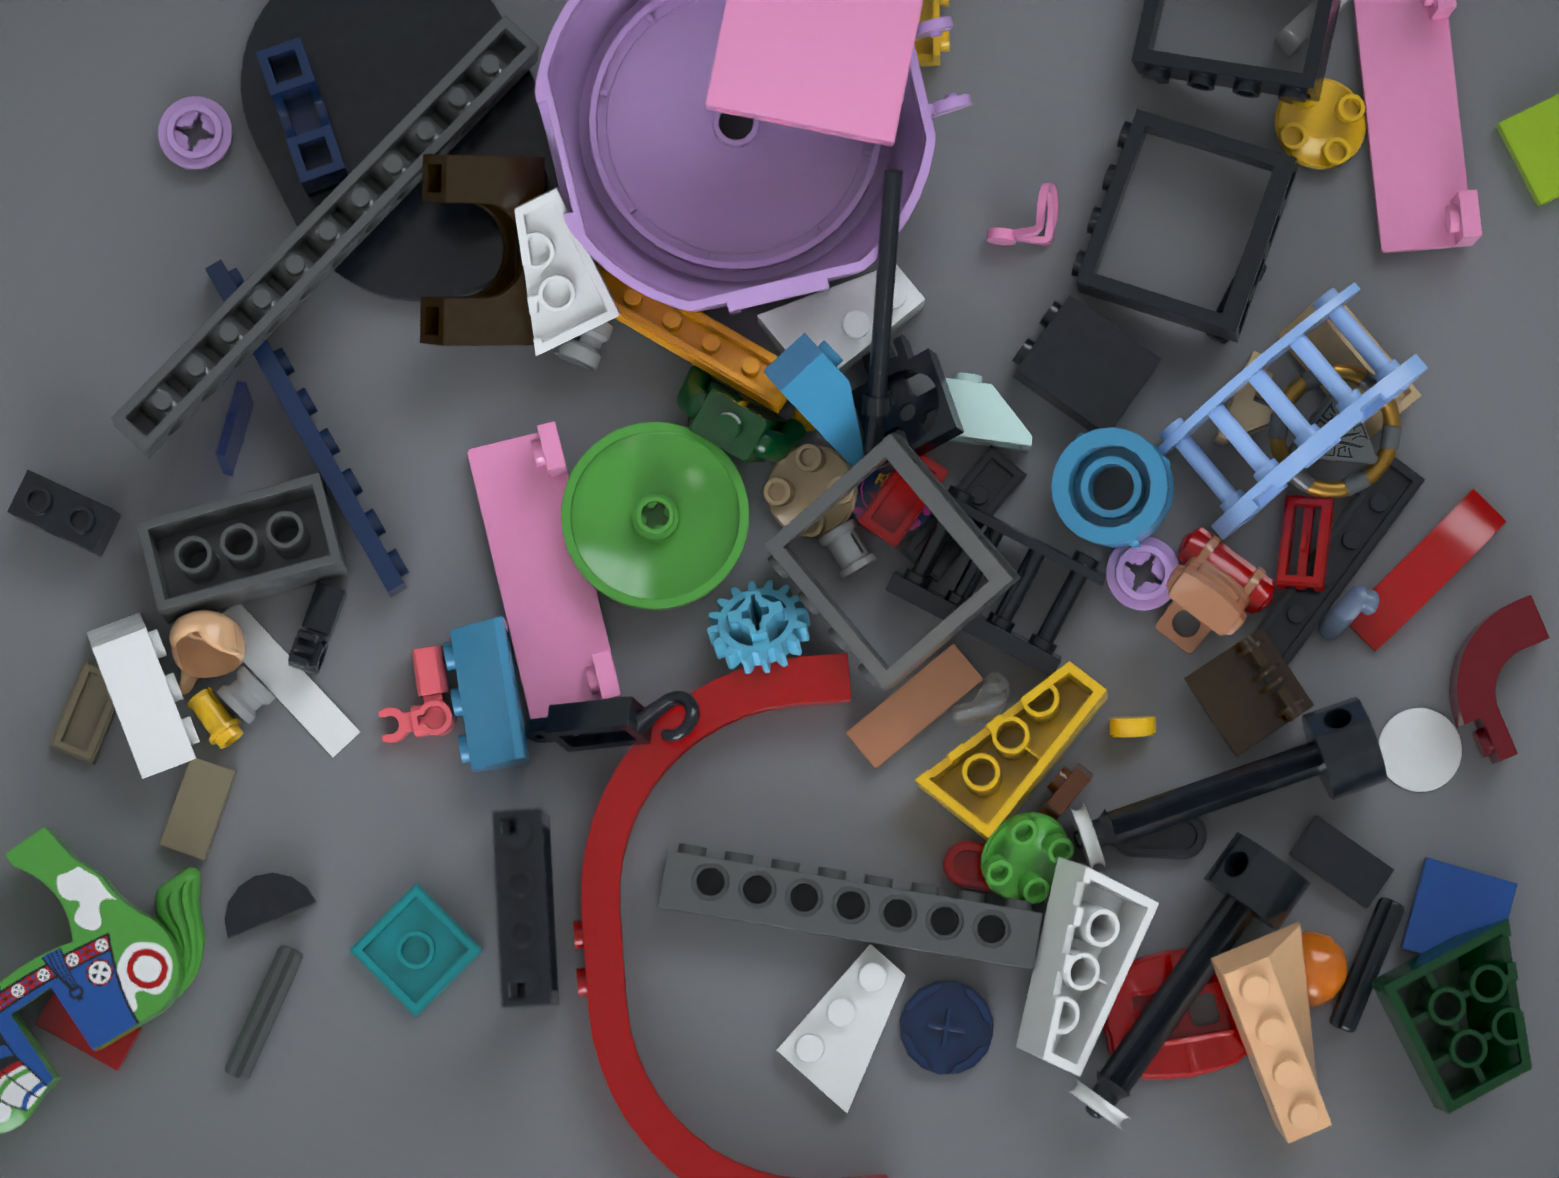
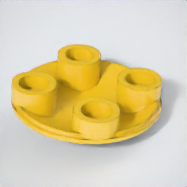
[1275,78,1366,170]

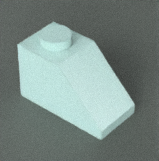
[945,373,1033,452]

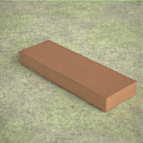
[845,643,983,770]

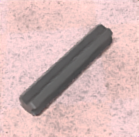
[225,945,303,1080]

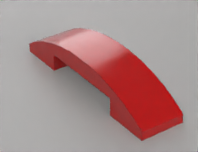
[1349,488,1507,652]

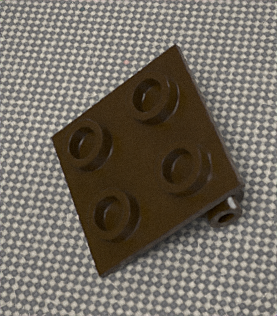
[1184,627,1314,757]

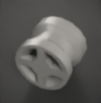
[216,665,276,725]

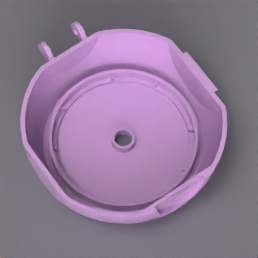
[535,0,973,316]

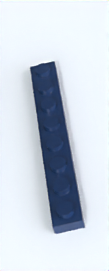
[205,260,409,597]

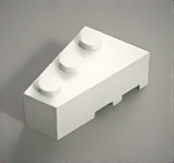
[757,264,925,373]
[86,612,200,779]

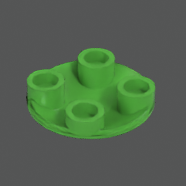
[981,812,1074,904]

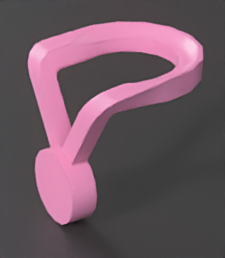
[986,183,1058,246]

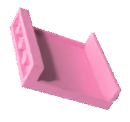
[705,0,923,147]

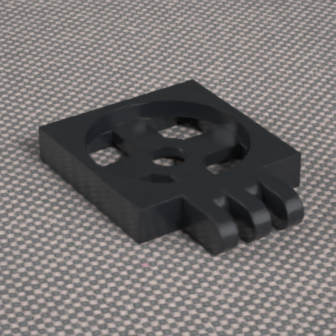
[852,334,964,475]

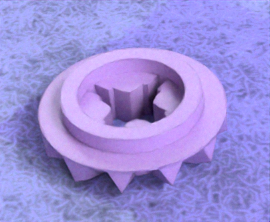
[158,96,232,170]
[1105,537,1179,612]

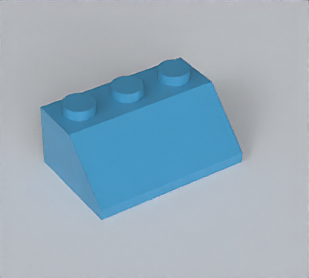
[443,616,530,772]

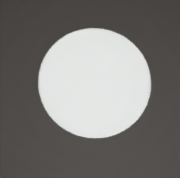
[1378,708,1462,792]

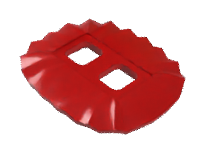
[1102,948,1247,1080]

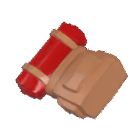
[1155,527,1276,654]

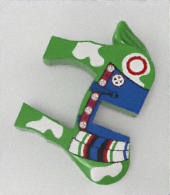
[0,827,206,1133]

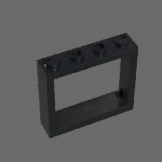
[1131,0,1341,104]
[1071,109,1298,342]
[492,808,560,1008]

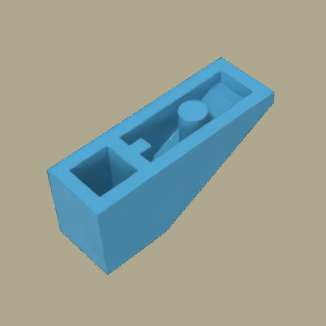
[763,333,865,467]

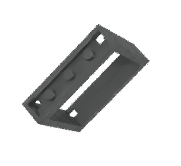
[764,434,1021,690]

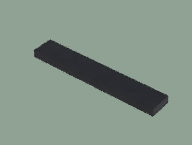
[1254,457,1425,665]

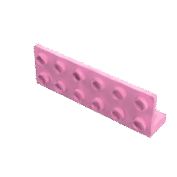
[1353,0,1482,254]
[467,421,622,719]

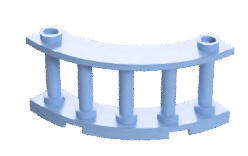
[1158,282,1428,540]

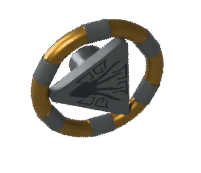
[1268,363,1402,498]

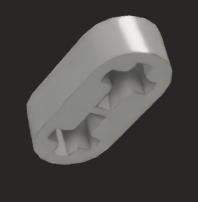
[1273,0,1351,57]

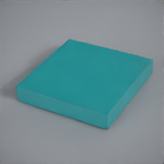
[349,883,483,1017]

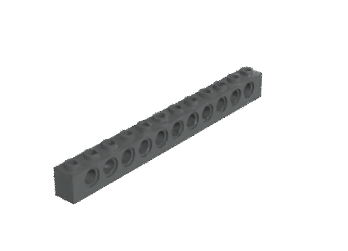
[111,15,539,459]

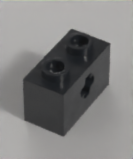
[7,470,122,557]

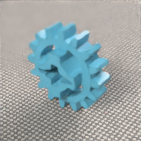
[707,580,811,674]

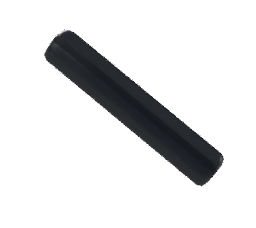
[1329,897,1405,1033]

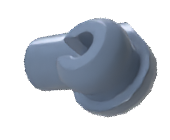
[1319,585,1380,640]

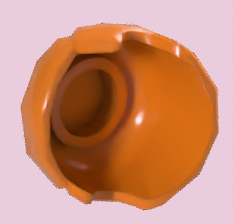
[1301,930,1347,1008]

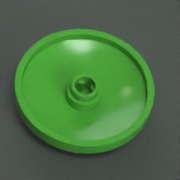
[561,422,749,610]

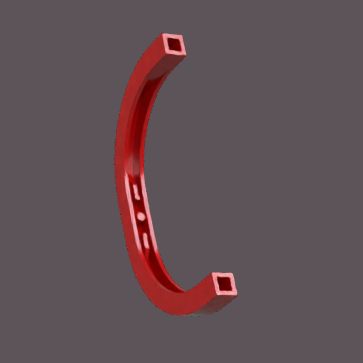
[573,653,888,1178]

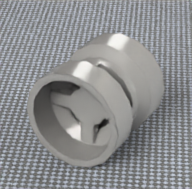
[553,322,614,371]

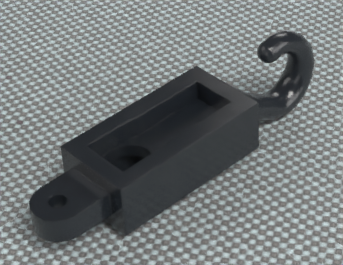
[526,691,700,752]

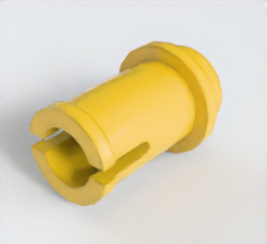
[187,687,244,749]

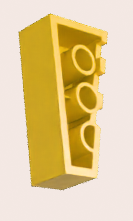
[915,661,1108,841]

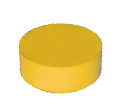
[1109,716,1156,738]

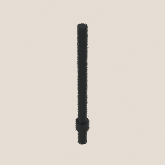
[861,169,903,452]

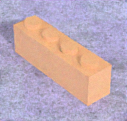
[1210,922,1332,1144]

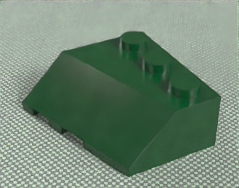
[1370,919,1532,1113]

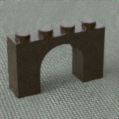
[420,154,548,346]

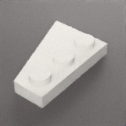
[514,187,621,356]
[777,944,906,1113]

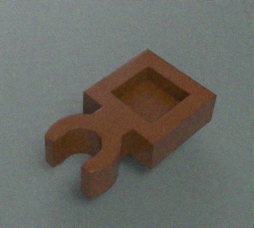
[1037,763,1094,820]

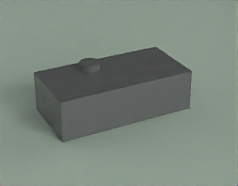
[136,473,349,624]

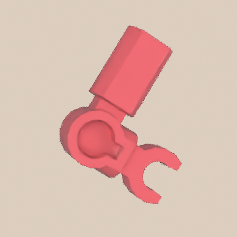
[378,646,457,743]

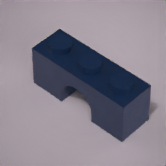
[256,37,349,194]

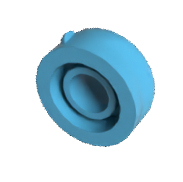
[1051,427,1174,548]

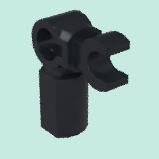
[288,582,347,675]

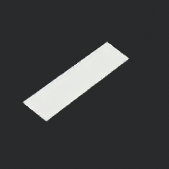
[222,604,360,757]

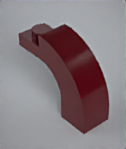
[1449,595,1550,764]

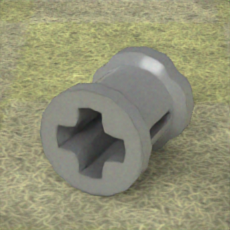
[818,519,877,580]

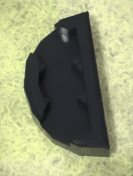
[225,873,317,938]

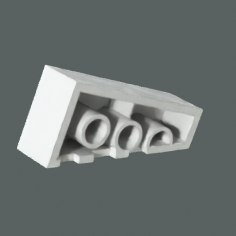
[1016,856,1159,1077]

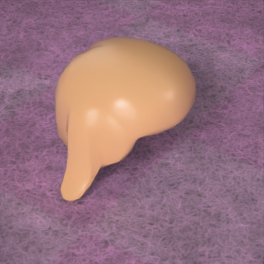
[169,610,246,695]

